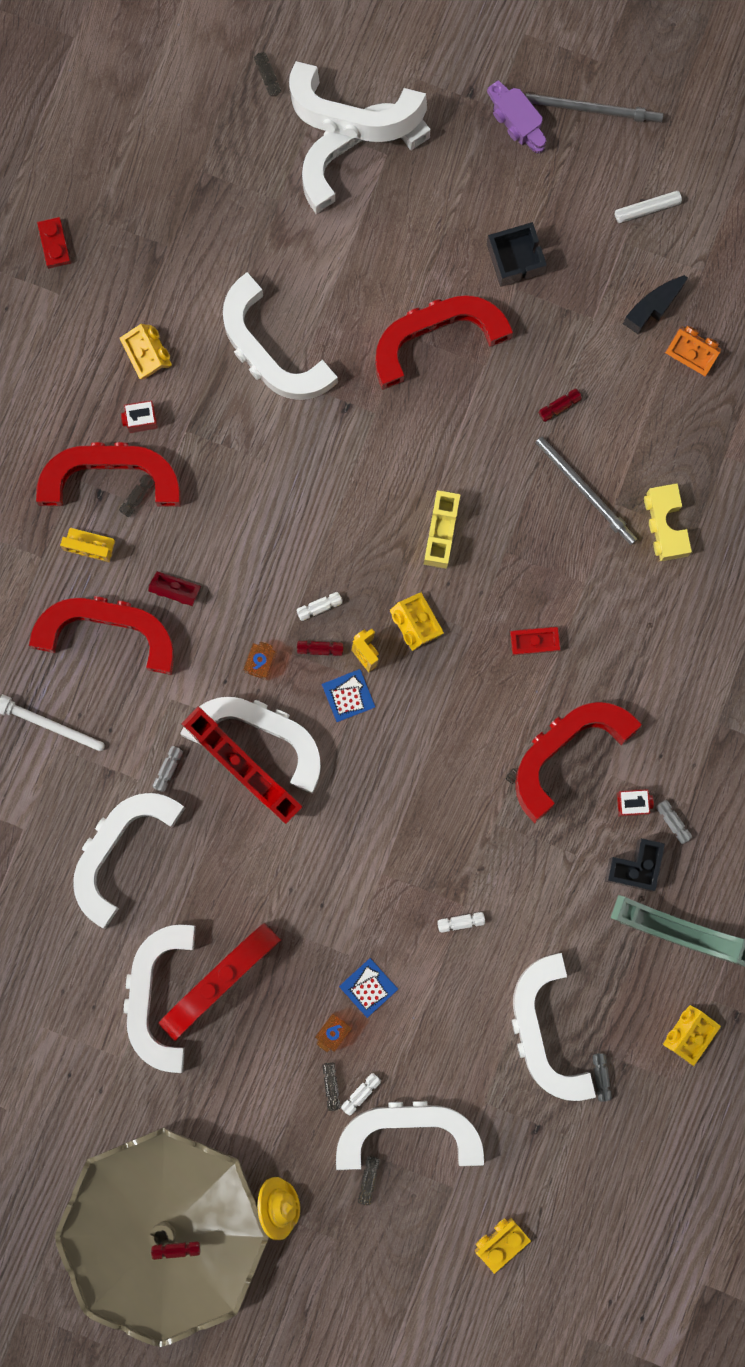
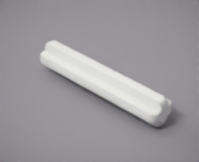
[615,191,682,223]

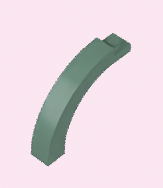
[611,895,745,967]

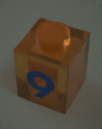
[243,642,276,681]
[315,1013,352,1053]

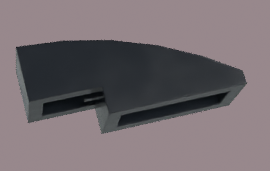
[623,275,688,334]

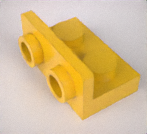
[120,324,172,379]
[60,528,115,562]
[390,592,444,651]
[351,629,379,673]
[663,1005,721,1066]
[475,1218,531,1274]

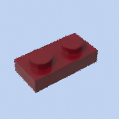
[148,571,201,606]

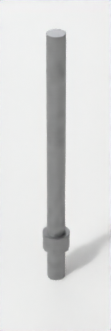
[526,93,663,123]
[535,436,637,545]

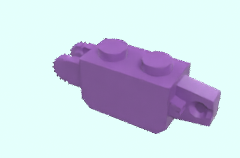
[487,80,546,154]

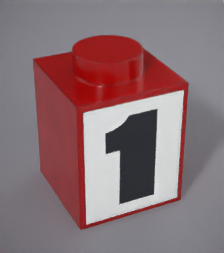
[121,400,158,433]
[617,790,654,817]

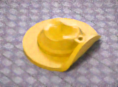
[258,1177,300,1240]

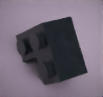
[605,838,665,892]

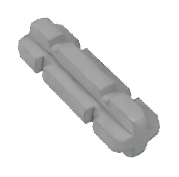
[153,746,183,792]
[656,800,692,844]

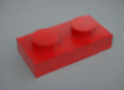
[37,217,71,269]
[510,627,560,656]

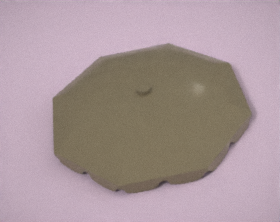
[55,1127,269,1347]

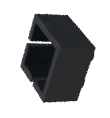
[486,222,547,287]

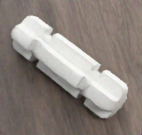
[297,592,342,621]
[438,912,485,932]
[341,1073,381,1115]

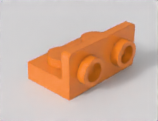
[665,325,722,377]

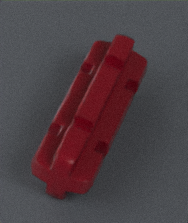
[538,388,582,422]
[297,641,343,656]
[151,1241,201,1260]

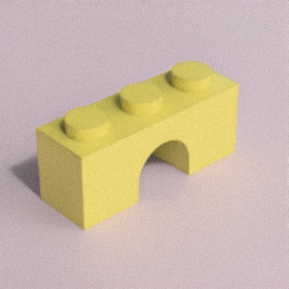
[644,484,692,561]
[424,490,460,569]

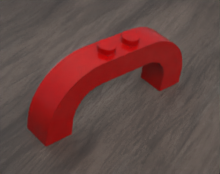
[375,295,513,390]
[36,442,181,507]
[29,596,174,675]
[515,702,642,824]
[181,706,302,824]
[158,923,281,1041]

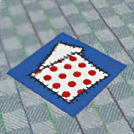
[322,669,375,722]
[339,958,398,1018]

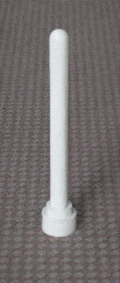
[0,694,105,751]

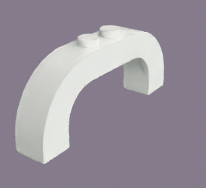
[289,61,427,142]
[302,103,430,214]
[223,272,338,400]
[181,697,321,794]
[74,793,185,929]
[124,925,196,1073]
[512,953,596,1101]
[336,1101,484,1170]

